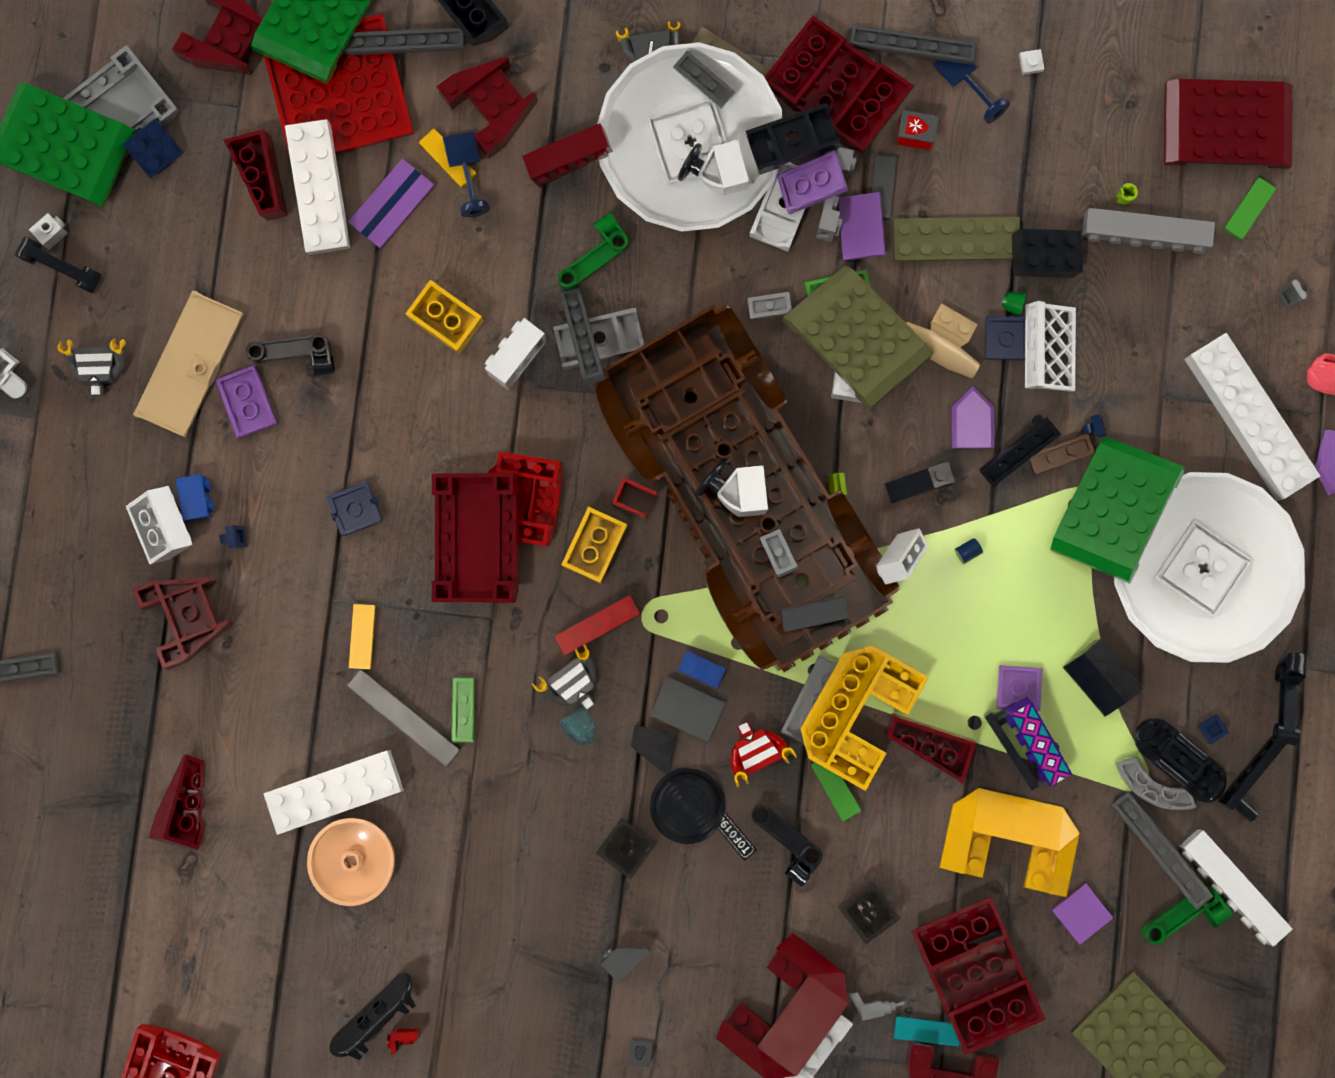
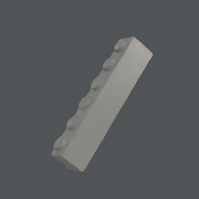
[1082,208,1215,254]

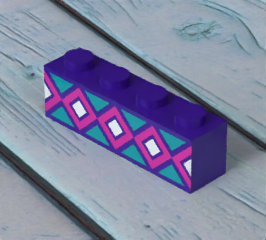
[1005,697,1072,787]

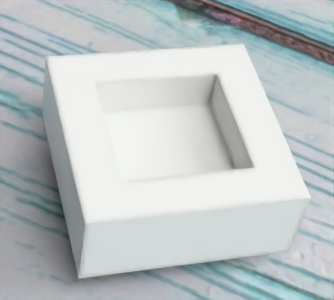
[1019,49,1044,75]

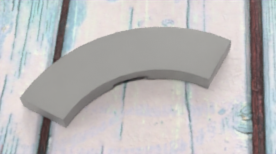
[1115,757,1196,810]

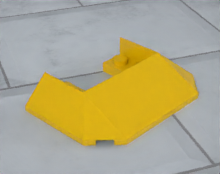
[800,645,929,791]
[939,788,1080,897]

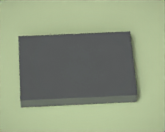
[650,676,726,742]

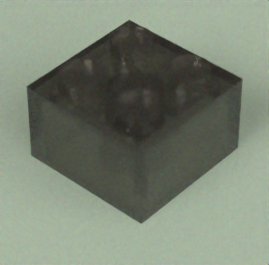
[596,817,657,880]
[838,881,901,945]

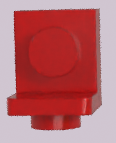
[387,1028,420,1054]

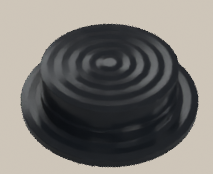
[650,768,725,844]

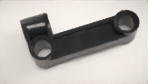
[14,236,102,294]
[245,334,335,376]
[1272,653,1307,746]
[752,804,822,887]

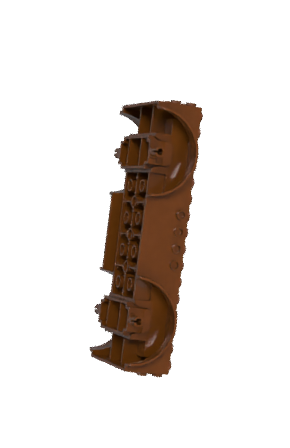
[594,305,900,673]

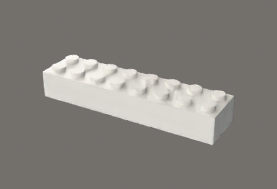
[1184,333,1320,501]

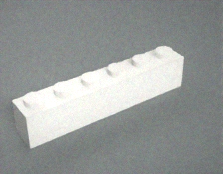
[1179,829,1292,947]

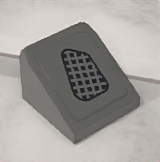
[628,1039,653,1067]

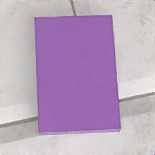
[777,150,848,214]
[838,192,886,261]
[215,365,278,439]

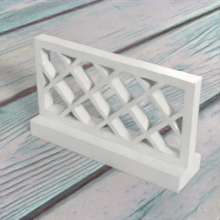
[1025,301,1076,392]

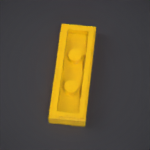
[419,128,477,189]
[349,604,376,669]

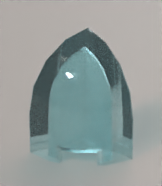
[559,707,595,745]

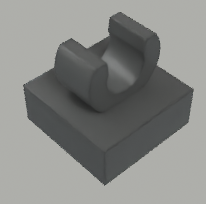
[1277,279,1307,309]

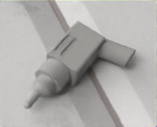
[849,992,905,1021]

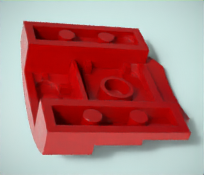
[488,451,563,546]
[121,1024,222,1078]

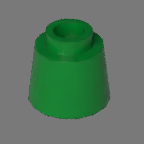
[1002,292,1027,316]

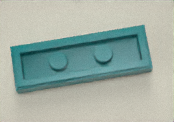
[893,1016,959,1047]

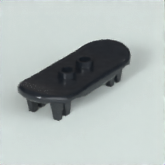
[1134,718,1226,803]
[329,972,416,1060]

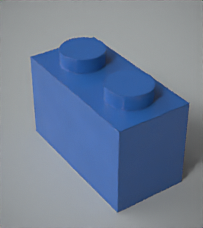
[176,474,215,523]
[678,651,726,689]

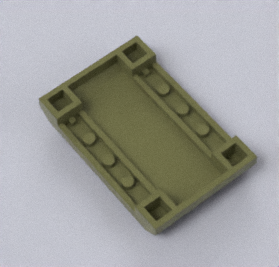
[782,266,932,410]

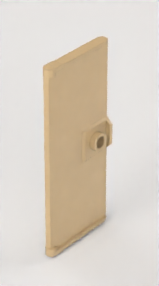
[133,290,244,438]

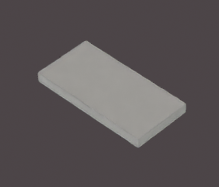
[781,656,836,745]

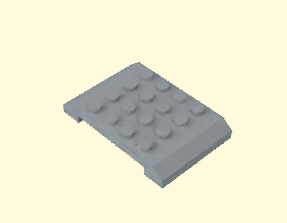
[63,45,179,156]

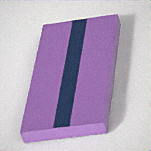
[348,159,435,249]

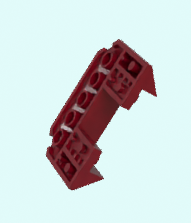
[716,933,849,1078]

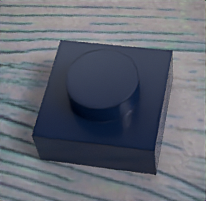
[1197,714,1229,744]

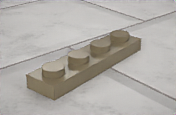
[692,26,770,77]

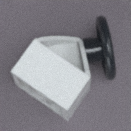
[677,140,749,196]
[696,461,768,517]

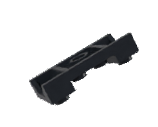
[746,103,840,175]

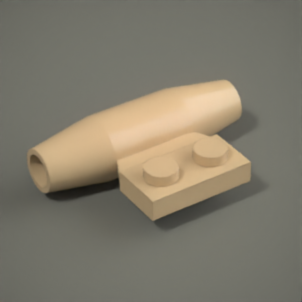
[906,303,980,379]

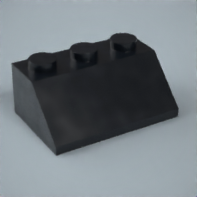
[437,0,509,46]
[1063,639,1142,717]

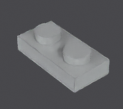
[747,292,792,320]
[760,529,798,578]

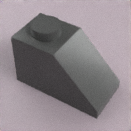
[601,946,650,983]

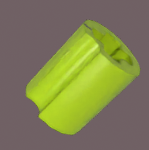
[1115,183,1138,206]
[827,473,847,496]

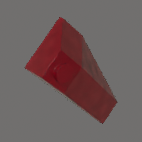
[149,754,204,850]

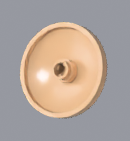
[307,818,395,906]

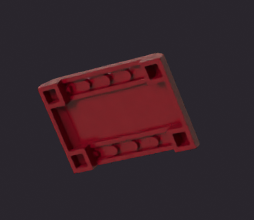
[1164,79,1292,169]
[432,473,519,603]

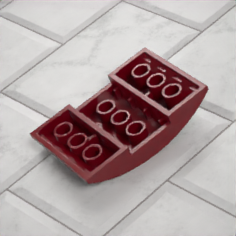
[765,15,914,152]
[911,896,1046,1055]

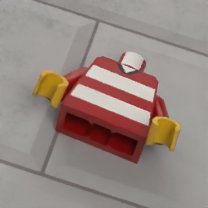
[730,722,797,787]

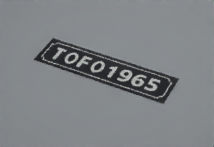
[718,812,757,861]

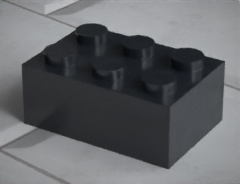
[1012,228,1083,278]

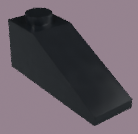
[885,462,955,504]

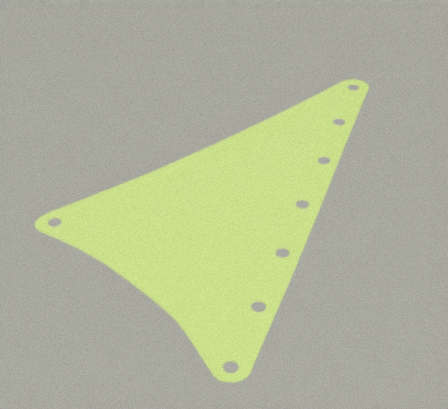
[641,487,1149,792]

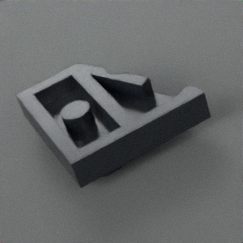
[630,725,677,774]

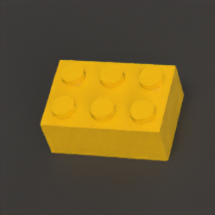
[405,280,484,355]
[561,507,628,584]

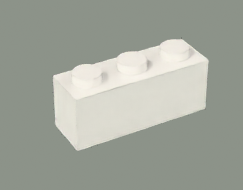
[876,528,928,584]

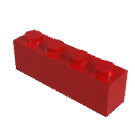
[554,595,640,656]

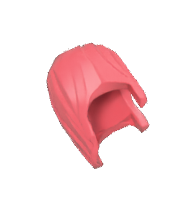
[1307,353,1335,395]

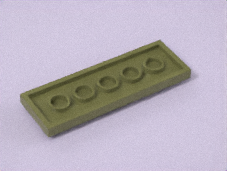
[893,217,1020,262]

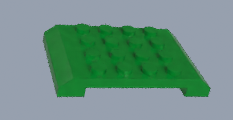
[251,0,376,84]
[0,82,135,208]
[1050,436,1186,584]

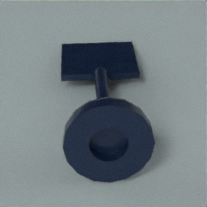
[933,60,1010,124]
[443,131,490,217]

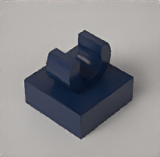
[1083,414,1107,438]
[219,525,247,548]

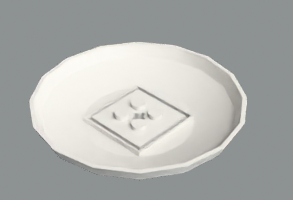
[597,42,782,231]
[1114,472,1305,663]

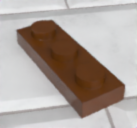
[1028,433,1095,475]

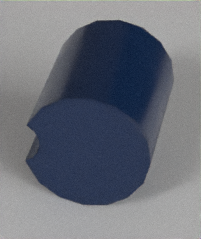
[955,538,983,564]

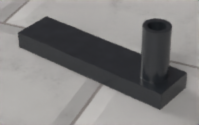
[979,415,1061,487]
[983,702,1039,790]
[1218,736,1287,822]

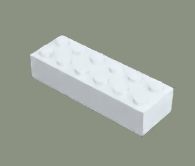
[285,119,351,255]
[263,750,404,835]

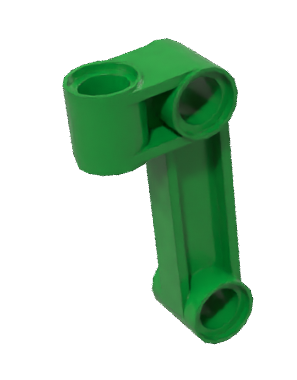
[558,212,628,291]
[1141,885,1233,945]

